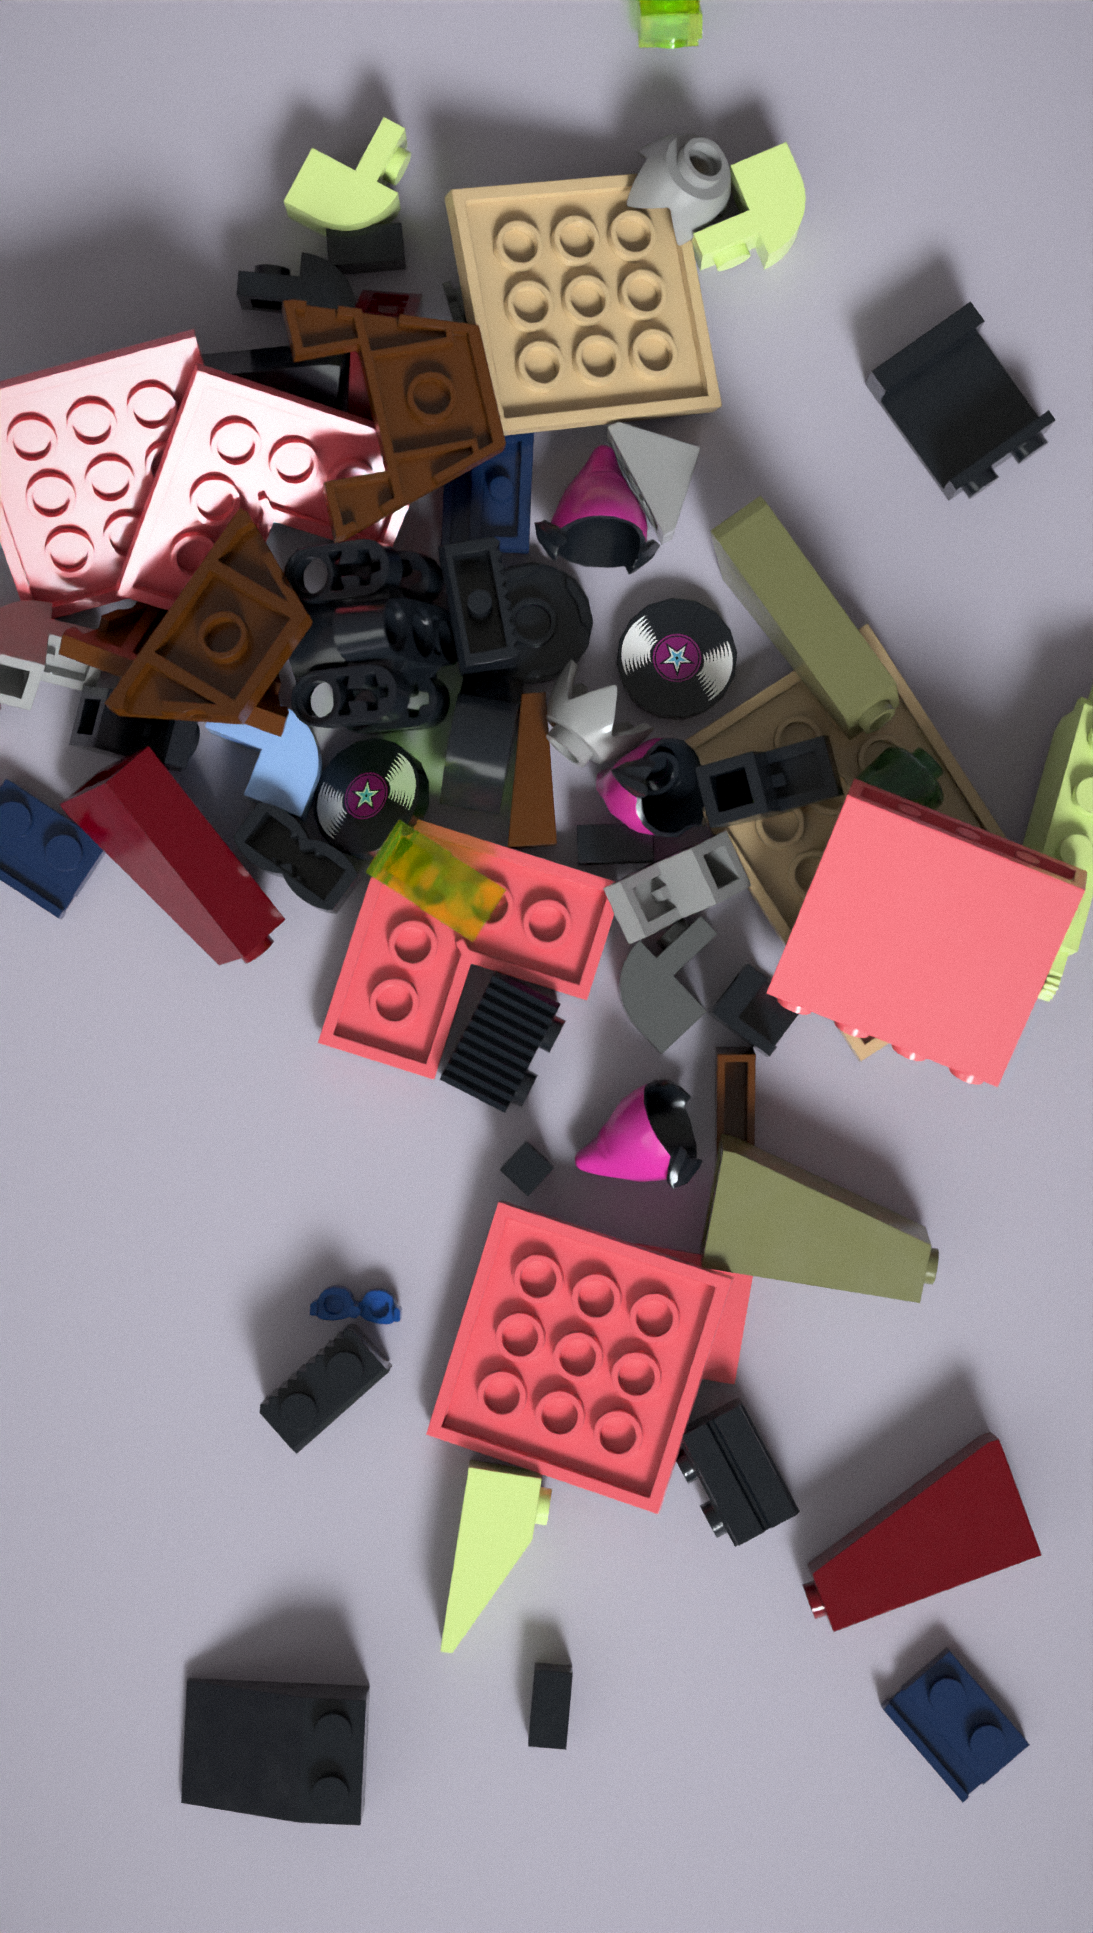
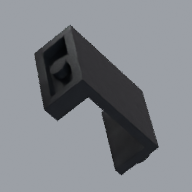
[865,301,1056,501]

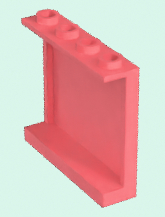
[767,778,1088,1087]

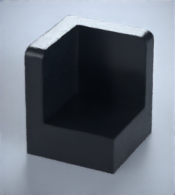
[708,964,799,1057]

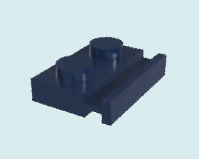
[441,432,534,554]
[0,779,106,919]
[880,1647,1030,1803]

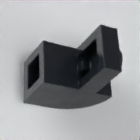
[236,252,356,367]
[439,672,524,814]
[69,686,200,772]
[695,735,844,828]

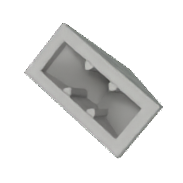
[606,421,701,545]

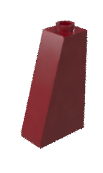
[59,746,286,965]
[802,1432,1042,1632]

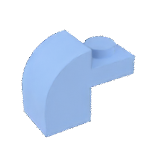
[205,704,323,822]

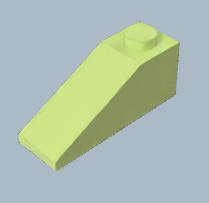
[440,1460,552,1653]

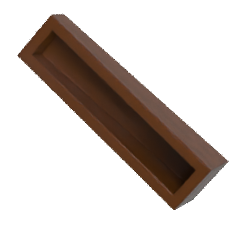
[508,692,557,849]
[715,1047,756,1163]

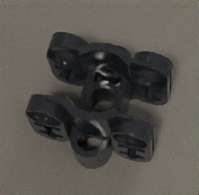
[284,539,458,735]

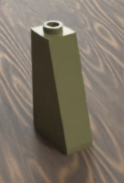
[710,495,899,740]
[700,1134,939,1303]

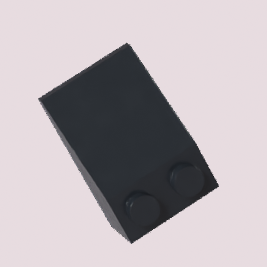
[181,1678,370,1825]

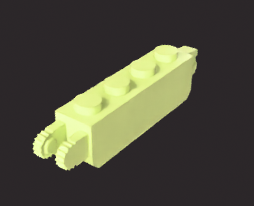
[1022,685,1093,1001]

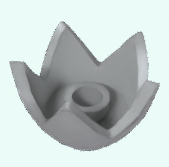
[627,133,731,246]
[546,658,654,768]

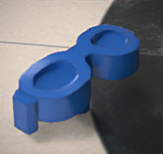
[310,1285,402,1325]

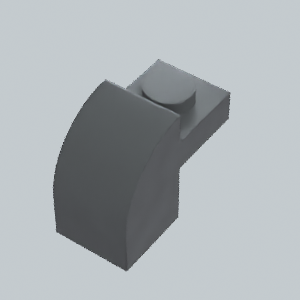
[619,916,718,1054]

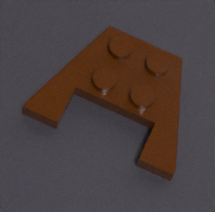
[282,299,506,543]

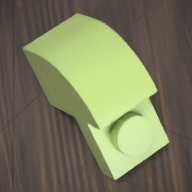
[284,117,411,236]
[692,142,806,271]

